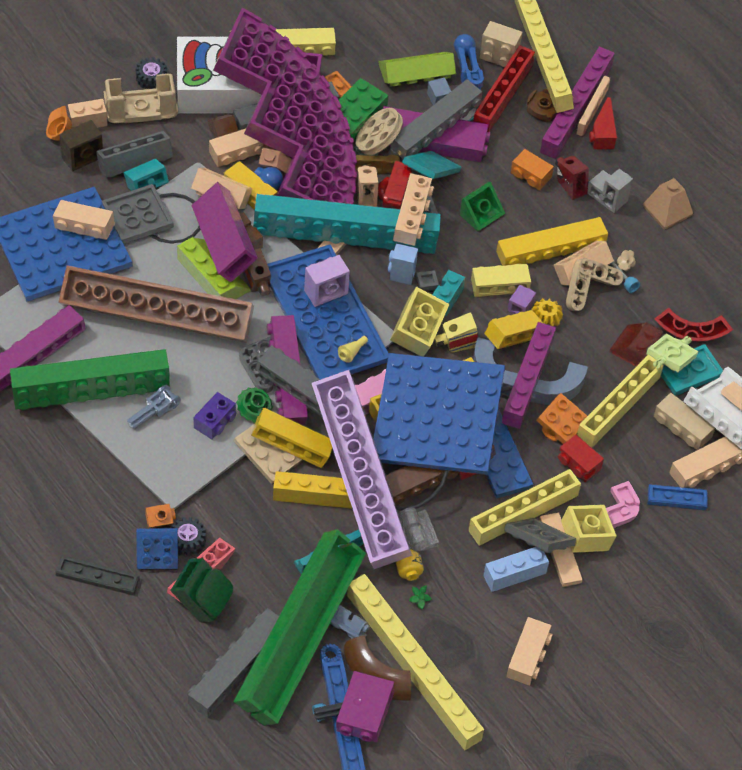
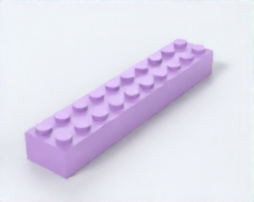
[312,370,412,569]

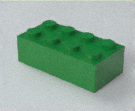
[339,78,389,143]

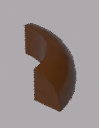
[343,636,411,701]

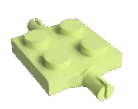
[646,334,698,372]

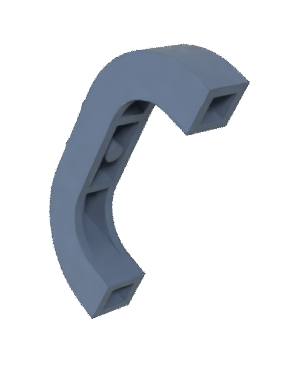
[473,337,588,405]

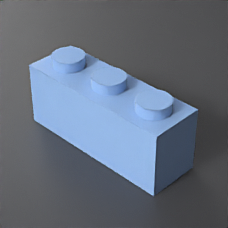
[483,547,549,592]

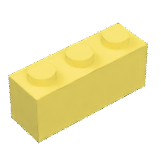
[471,264,531,297]

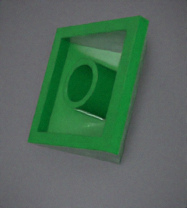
[460,181,505,231]

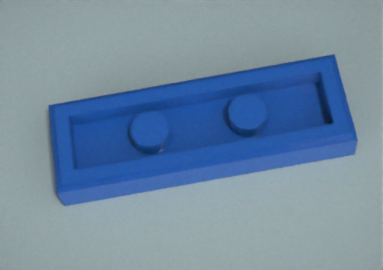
[648,484,707,510]

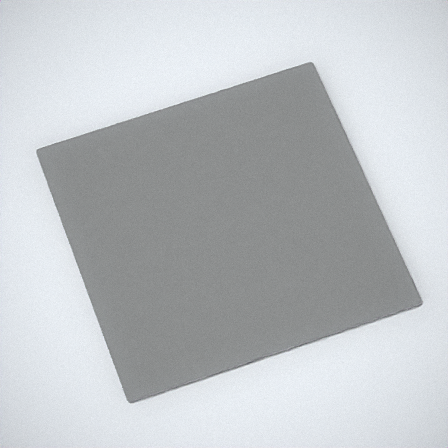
[0,163,394,510]

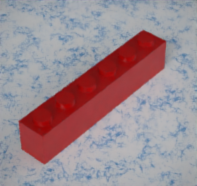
[473,45,535,132]

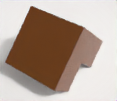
[207,114,238,138]

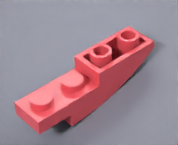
[167,538,235,602]

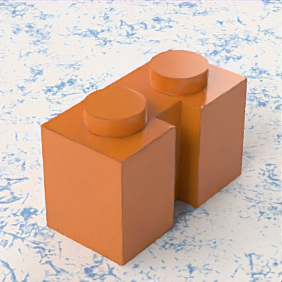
[511,149,554,191]

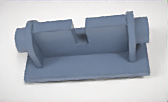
[330,605,370,638]

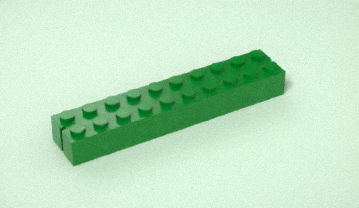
[234,529,366,725]

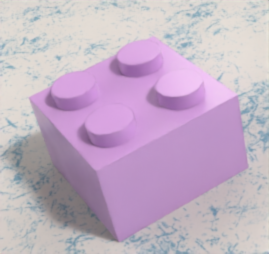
[304,255,350,307]

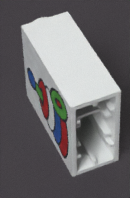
[177,37,261,114]

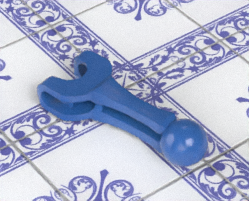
[454,34,484,107]

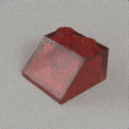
[609,322,663,367]

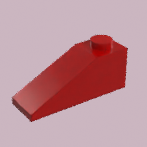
[589,97,617,149]

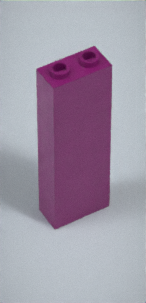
[383,106,490,162]
[191,181,258,282]

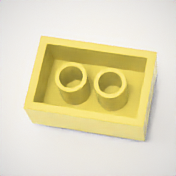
[390,287,449,357]

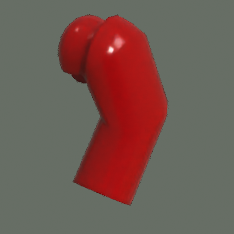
[377,177,390,200]

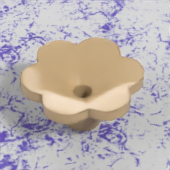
[617,250,635,271]

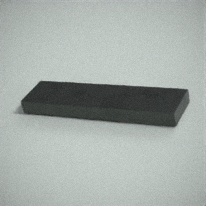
[55,555,140,595]

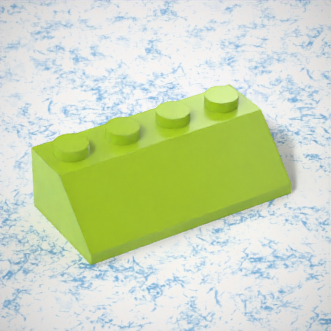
[378,52,456,86]
[177,237,251,299]

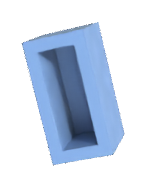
[388,244,418,285]

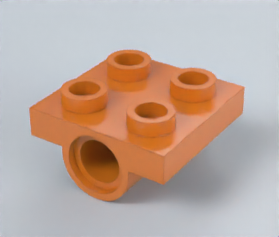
[536,393,587,444]

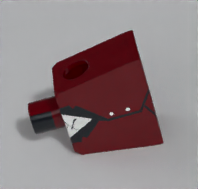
[555,156,589,200]

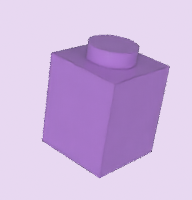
[507,285,536,314]

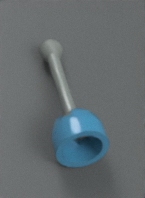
[609,259,640,293]

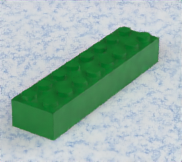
[10,349,170,410]

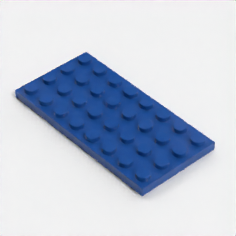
[267,244,389,380]

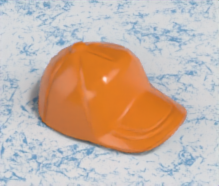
[46,106,72,141]

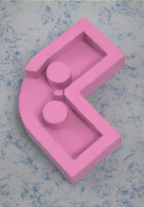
[606,481,640,528]

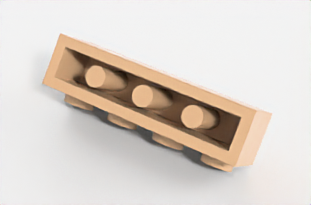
[393,173,434,246]

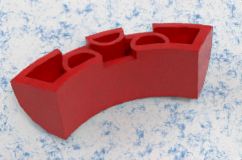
[654,308,733,341]

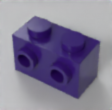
[193,392,237,440]

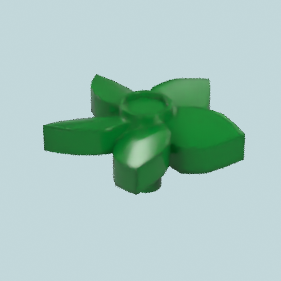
[409,585,432,609]

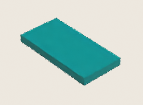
[402,151,462,179]

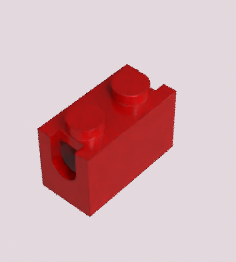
[558,434,604,482]

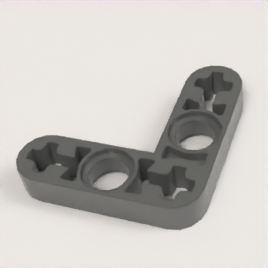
[239,337,273,393]

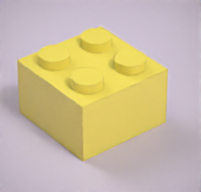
[561,505,616,552]

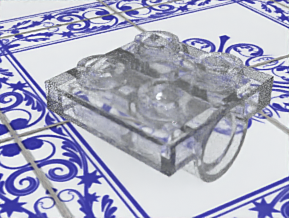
[398,508,439,552]

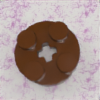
[527,89,558,122]

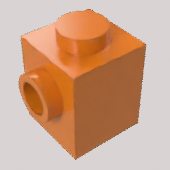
[145,504,176,529]

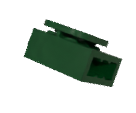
[170,558,233,622]

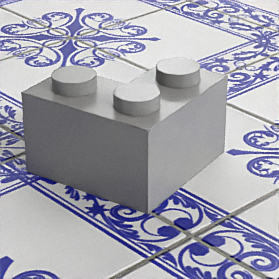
[588,169,633,213]

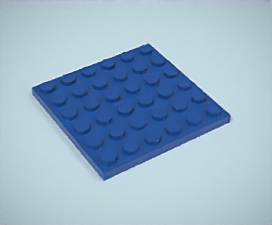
[0,187,133,302]
[373,353,505,475]

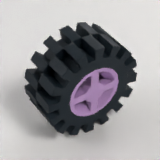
[136,57,167,89]
[171,517,206,556]

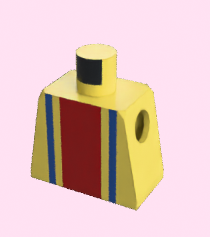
[434,312,478,352]

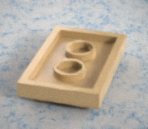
[234,424,302,484]

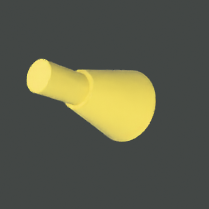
[338,336,368,363]

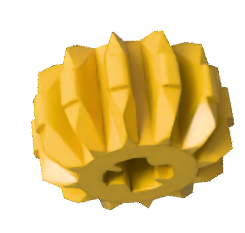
[532,298,563,326]

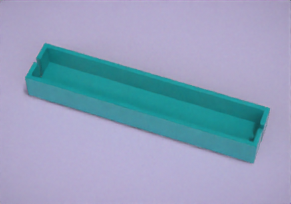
[253,194,440,254]

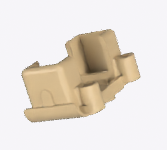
[103,74,178,123]

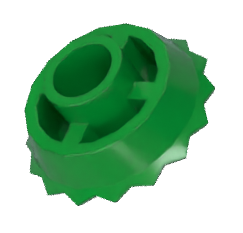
[236,387,273,423]

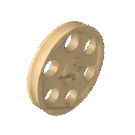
[356,108,403,155]

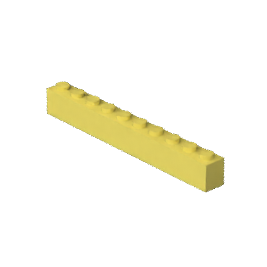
[514,0,574,113]
[347,574,484,751]

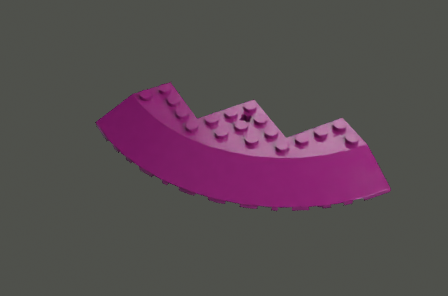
[213,8,357,204]

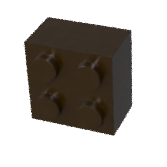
[59,120,103,172]

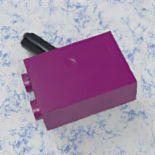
[314,671,394,742]

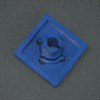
[136,528,178,569]

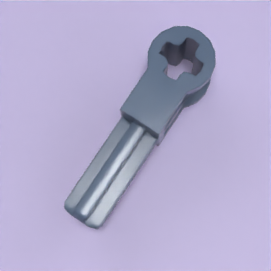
[127,385,181,428]

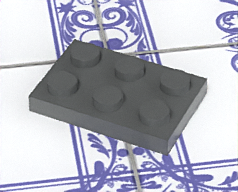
[504,518,576,553]

